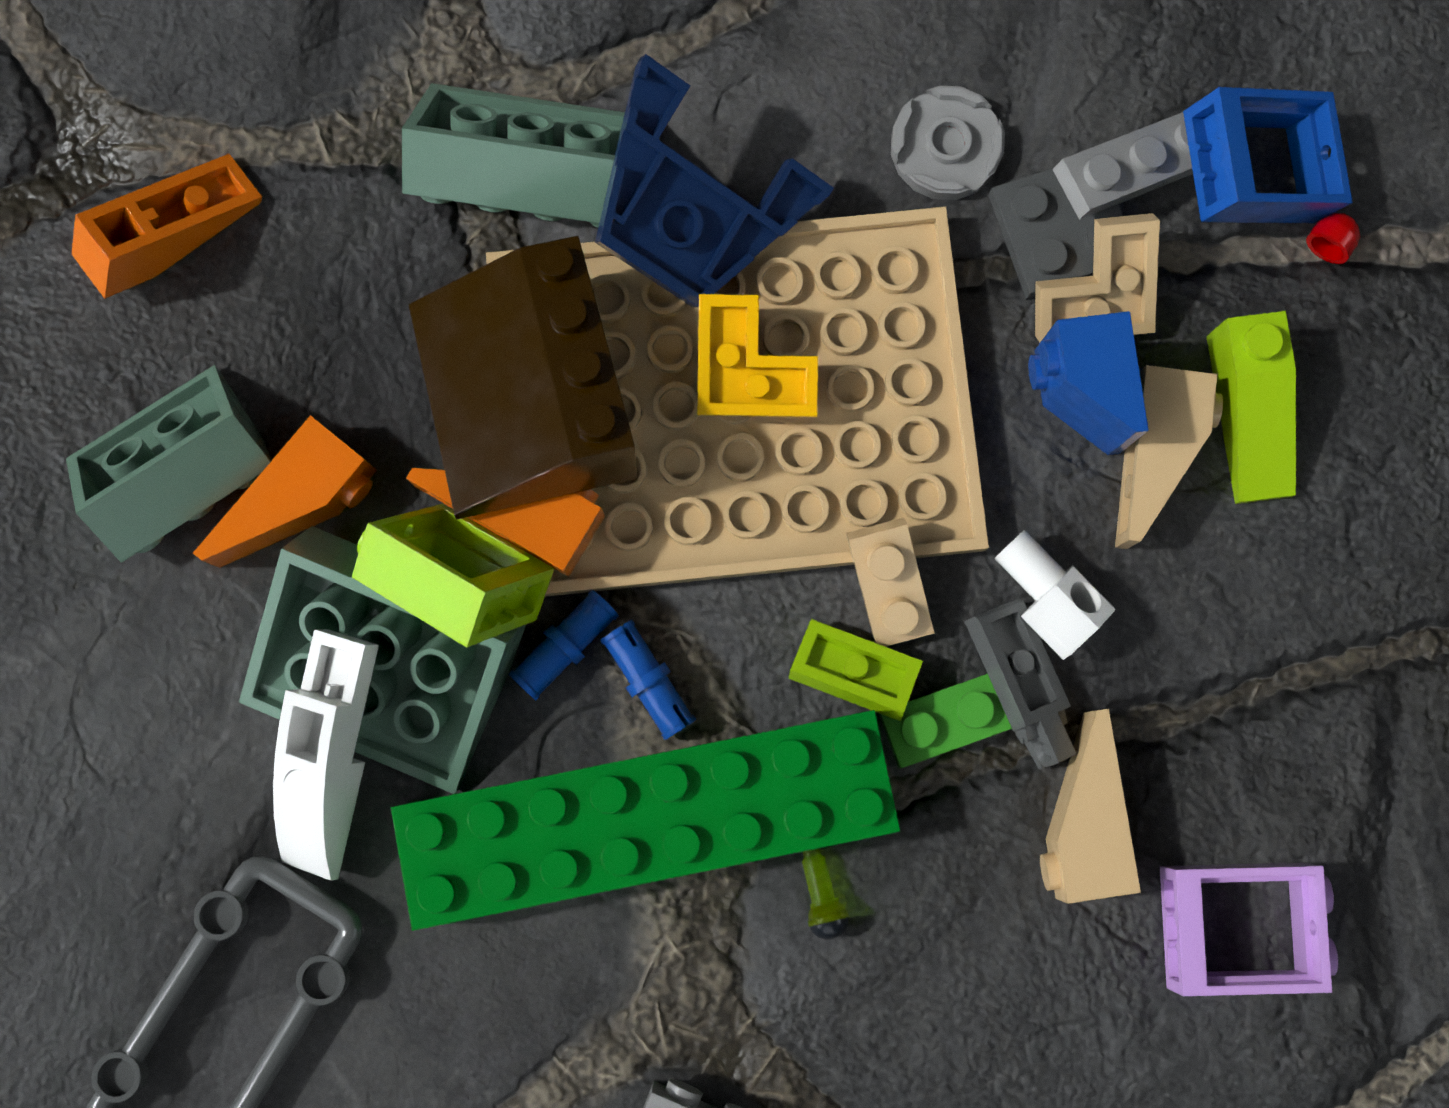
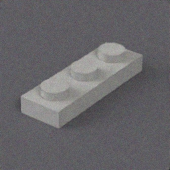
[1052,112,1193,220]

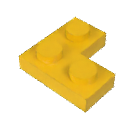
[697,294,818,417]

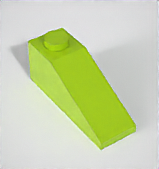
[1206,311,1296,504]

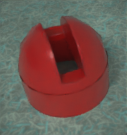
[1306,213,1361,264]

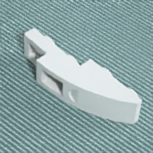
[273,629,379,881]

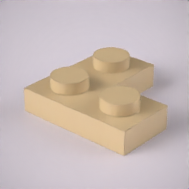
[1035,213,1160,343]

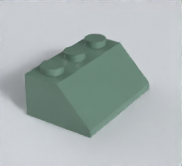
[66,365,272,563]

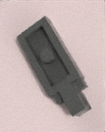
[964,598,1076,769]

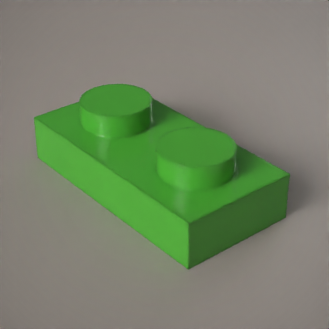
[878,674,1012,769]

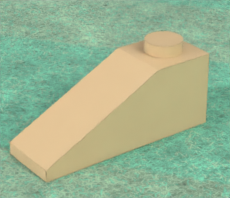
[1115,365,1223,549]
[1040,709,1141,904]

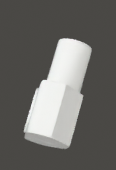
[994,530,1115,660]

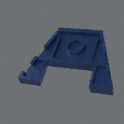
[595,54,834,307]

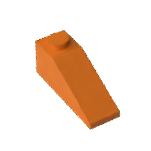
[72,154,262,299]
[193,415,377,568]
[406,468,605,577]

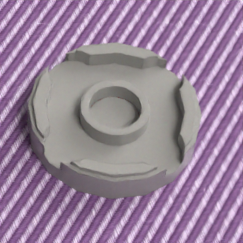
[891,86,1005,200]

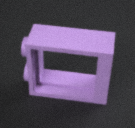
[1160,863,1338,996]

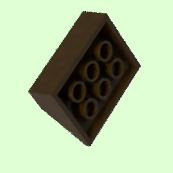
[408,235,637,520]

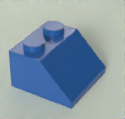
[1028,311,1149,455]

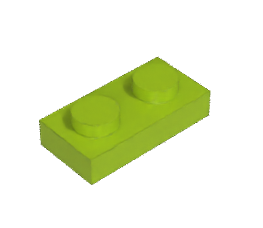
[788,619,923,722]

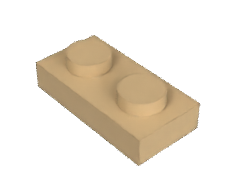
[846,517,935,647]

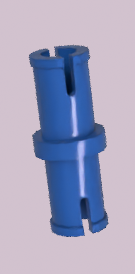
[508,590,619,701]
[600,620,696,740]

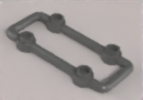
[86,856,362,1108]

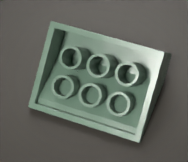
[239,526,526,794]

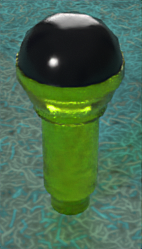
[802,848,849,940]

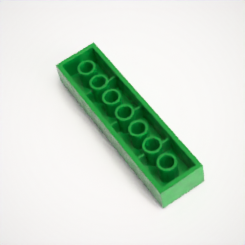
[391,710,900,931]

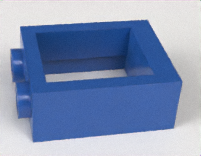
[1183,87,1353,223]

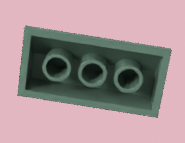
[402,83,625,228]

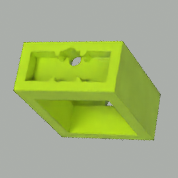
[352,504,555,648]

